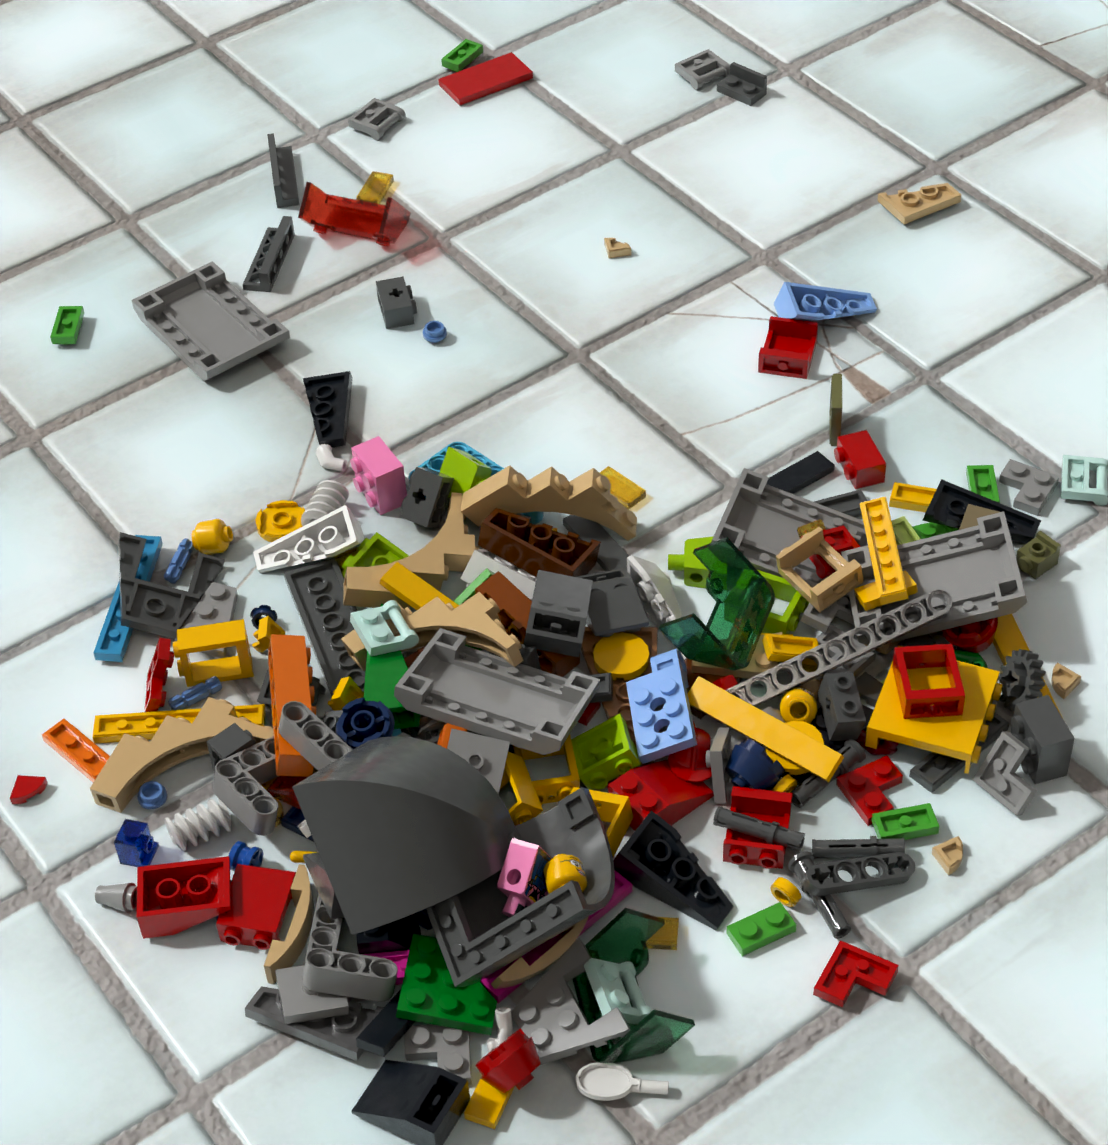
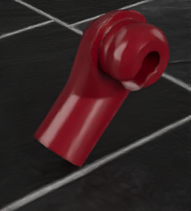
[855,730,899,755]

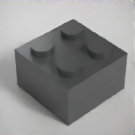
[1011,695,1075,784]

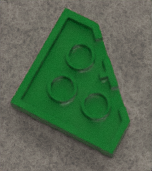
[396,934,497,1036]

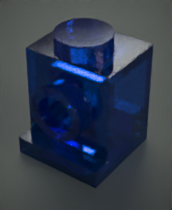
[114,819,159,867]

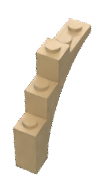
[460,465,637,541]
[343,492,480,609]
[341,592,523,671]
[90,697,274,813]

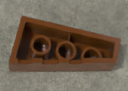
[478,508,601,577]

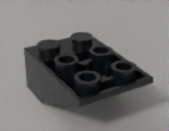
[352,1060,470,1145]

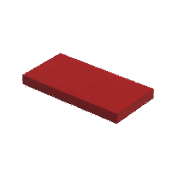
[438,52,533,106]

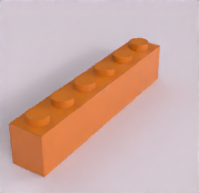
[268,634,316,777]

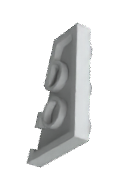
[174,582,238,658]

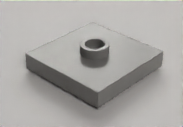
[447,728,510,794]
[275,965,349,1024]

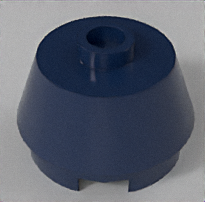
[336,698,395,749]
[725,738,785,790]

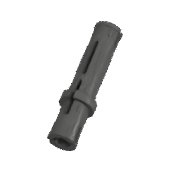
[713,806,805,852]
[812,836,905,859]

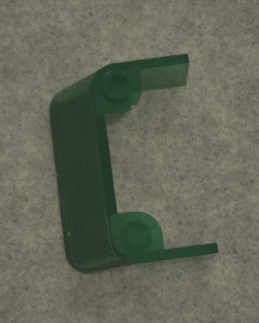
[659,537,775,671]
[572,908,695,1064]

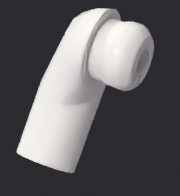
[316,444,347,472]
[487,1007,513,1053]

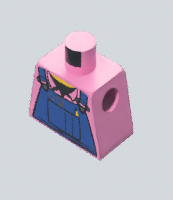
[497,838,552,917]

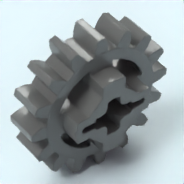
[999,649,1046,712]

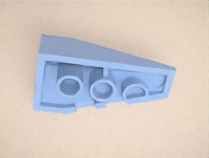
[774,282,877,321]

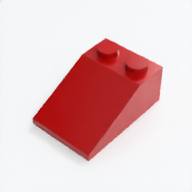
[608,760,714,831]
[136,856,231,939]

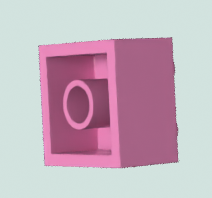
[350,436,407,515]

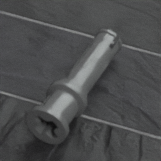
[790,739,866,808]
[788,851,851,939]

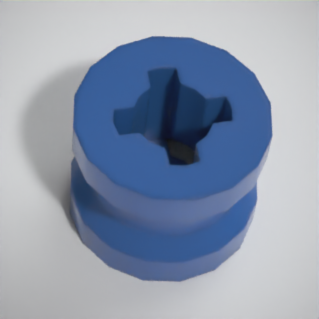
[229,841,264,871]

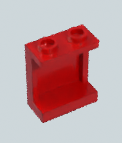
[758,316,818,379]
[723,786,792,869]
[216,864,296,950]

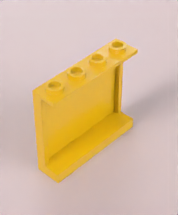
[865,646,1003,774]

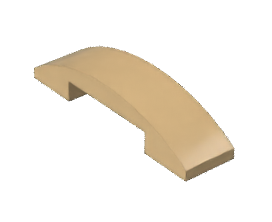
[264,864,314,984]
[491,916,589,989]

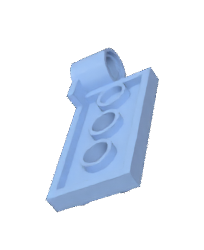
[626,648,697,764]

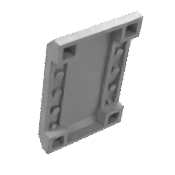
[132,261,290,380]
[710,468,868,588]
[841,511,1027,645]
[394,628,600,755]

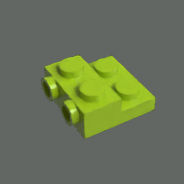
[342,532,409,578]
[571,714,641,790]

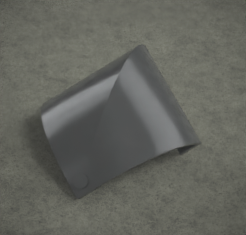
[293,736,523,935]
[426,787,615,987]

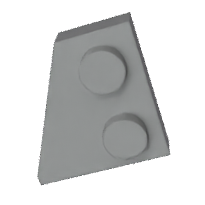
[706,727,732,804]

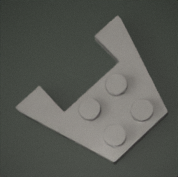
[511,938,634,1065]

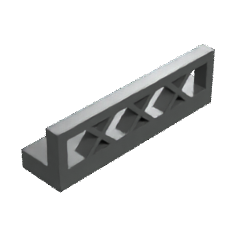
[267,133,299,208]
[242,216,295,292]

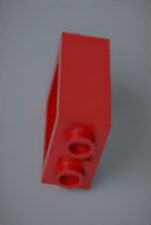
[892,644,965,719]

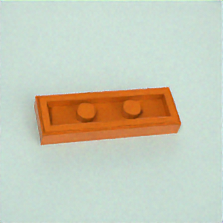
[42,719,110,783]

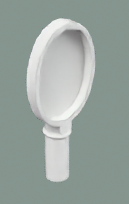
[576,1062,669,1101]

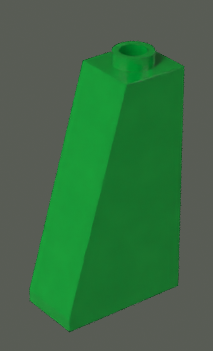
[363,650,421,729]

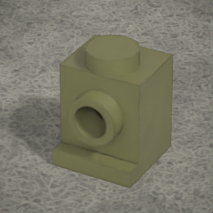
[1016,531,1061,579]

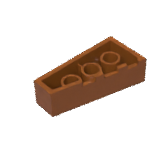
[475,571,580,677]

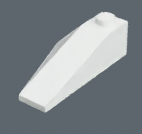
[253,505,365,573]
[460,549,537,599]
[627,555,692,660]

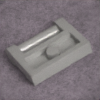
[675,49,730,90]
[348,98,406,140]

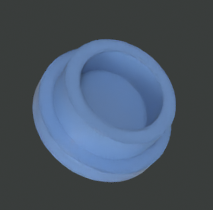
[423,321,447,343]
[137,781,167,809]

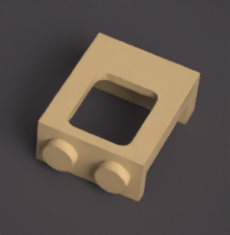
[776,527,863,612]

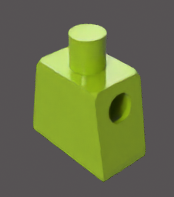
[440,447,492,498]
[668,536,728,591]

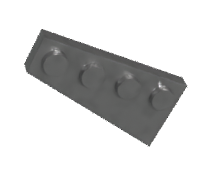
[245,986,384,1061]

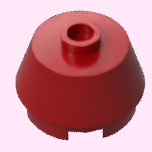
[942,617,998,653]
[475,1028,541,1094]

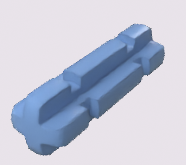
[164,538,194,584]
[168,676,222,710]

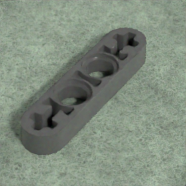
[802,852,915,896]

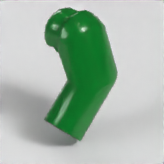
[954,649,988,668]

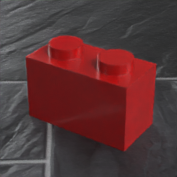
[834,430,886,489]

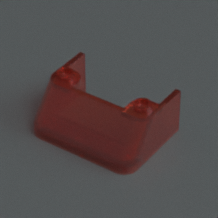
[298,182,411,247]

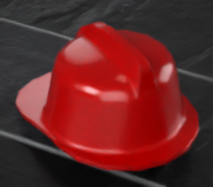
[668,721,712,782]

